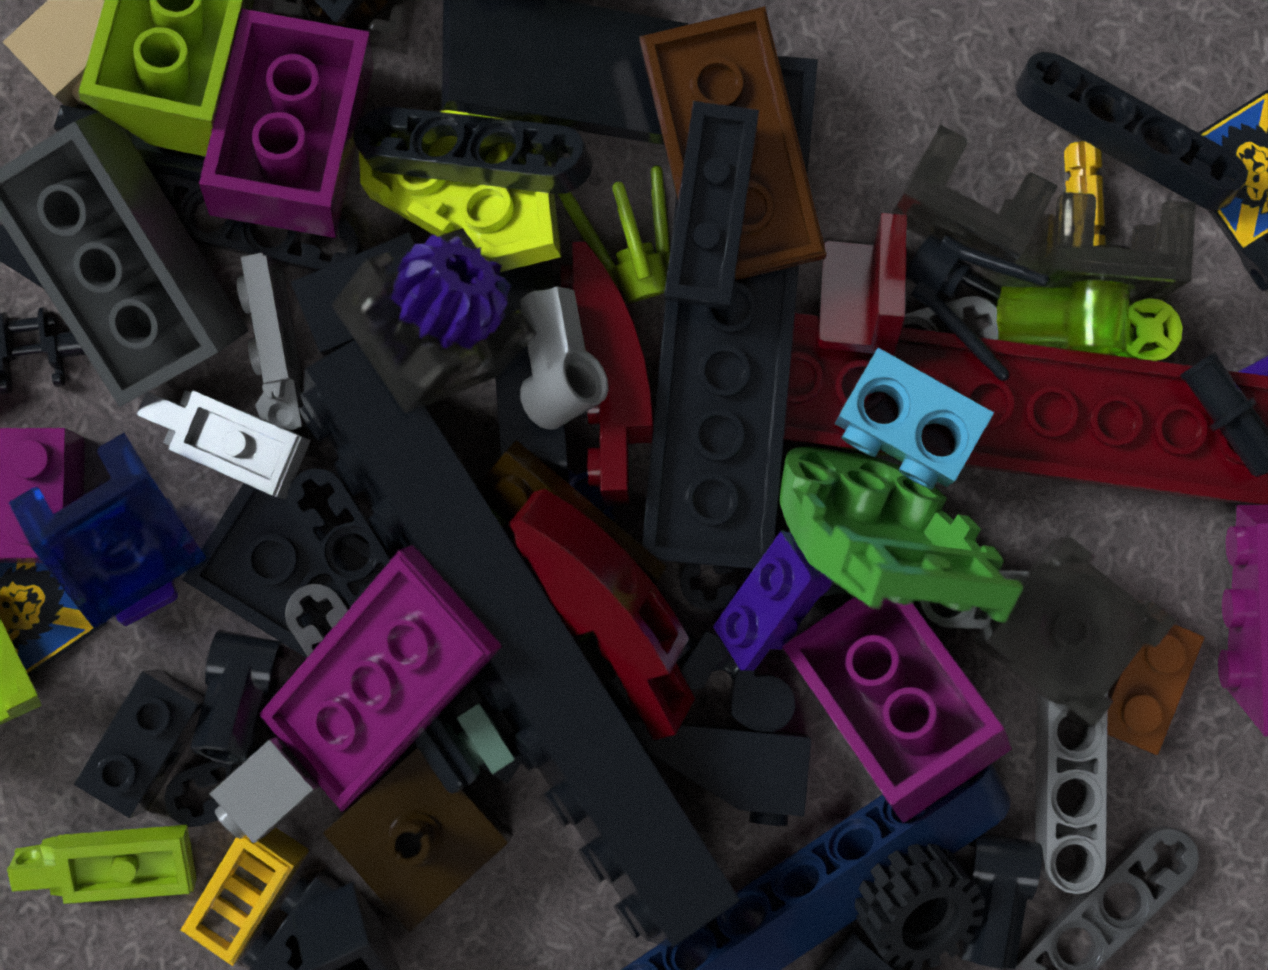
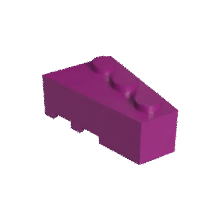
[1218,505,1268,736]

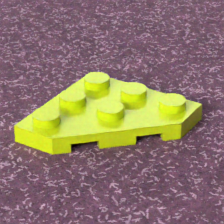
[359,110,561,272]

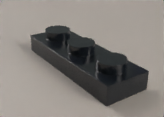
[664,101,759,310]

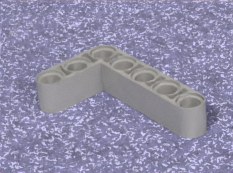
[913,570,1109,894]

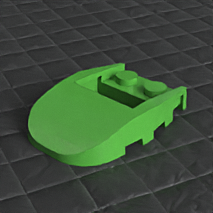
[779,447,1023,622]

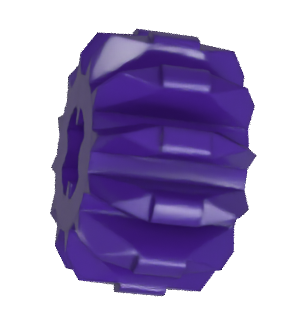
[391,235,511,350]

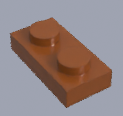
[1107,612,1205,755]

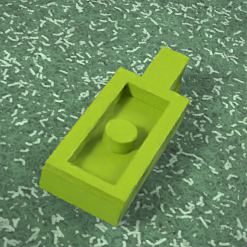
[7,825,197,904]

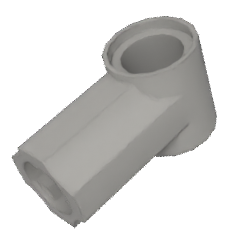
[520,287,608,430]

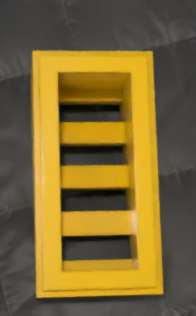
[181,827,309,966]

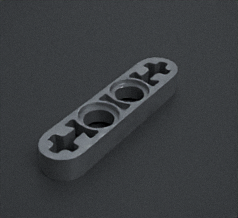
[1004,826,1199,970]

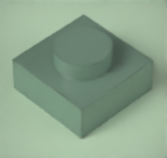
[456,702,517,774]

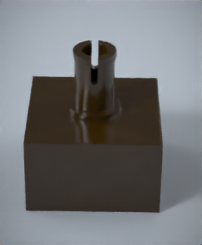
[323,747,513,932]

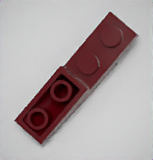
[561,242,653,506]
[509,488,695,740]

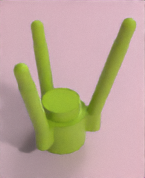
[558,165,670,304]

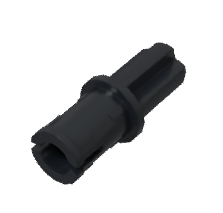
[1179,351,1268,477]

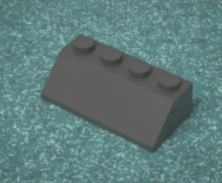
[0,112,248,407]

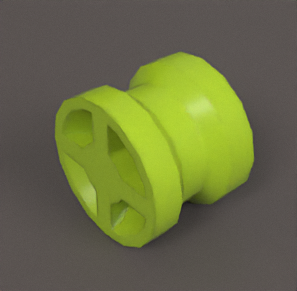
[1108,298,1183,361]

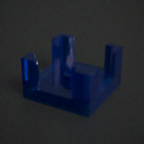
[8,432,207,629]

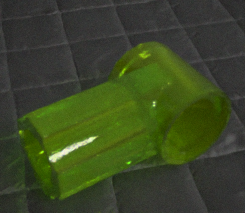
[997,280,1130,353]

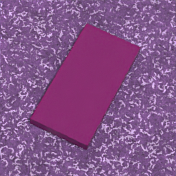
[259,545,502,812]

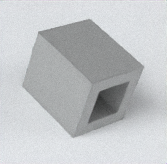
[210,737,320,844]

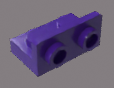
[713,531,833,671]

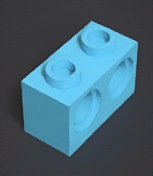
[834,348,994,489]

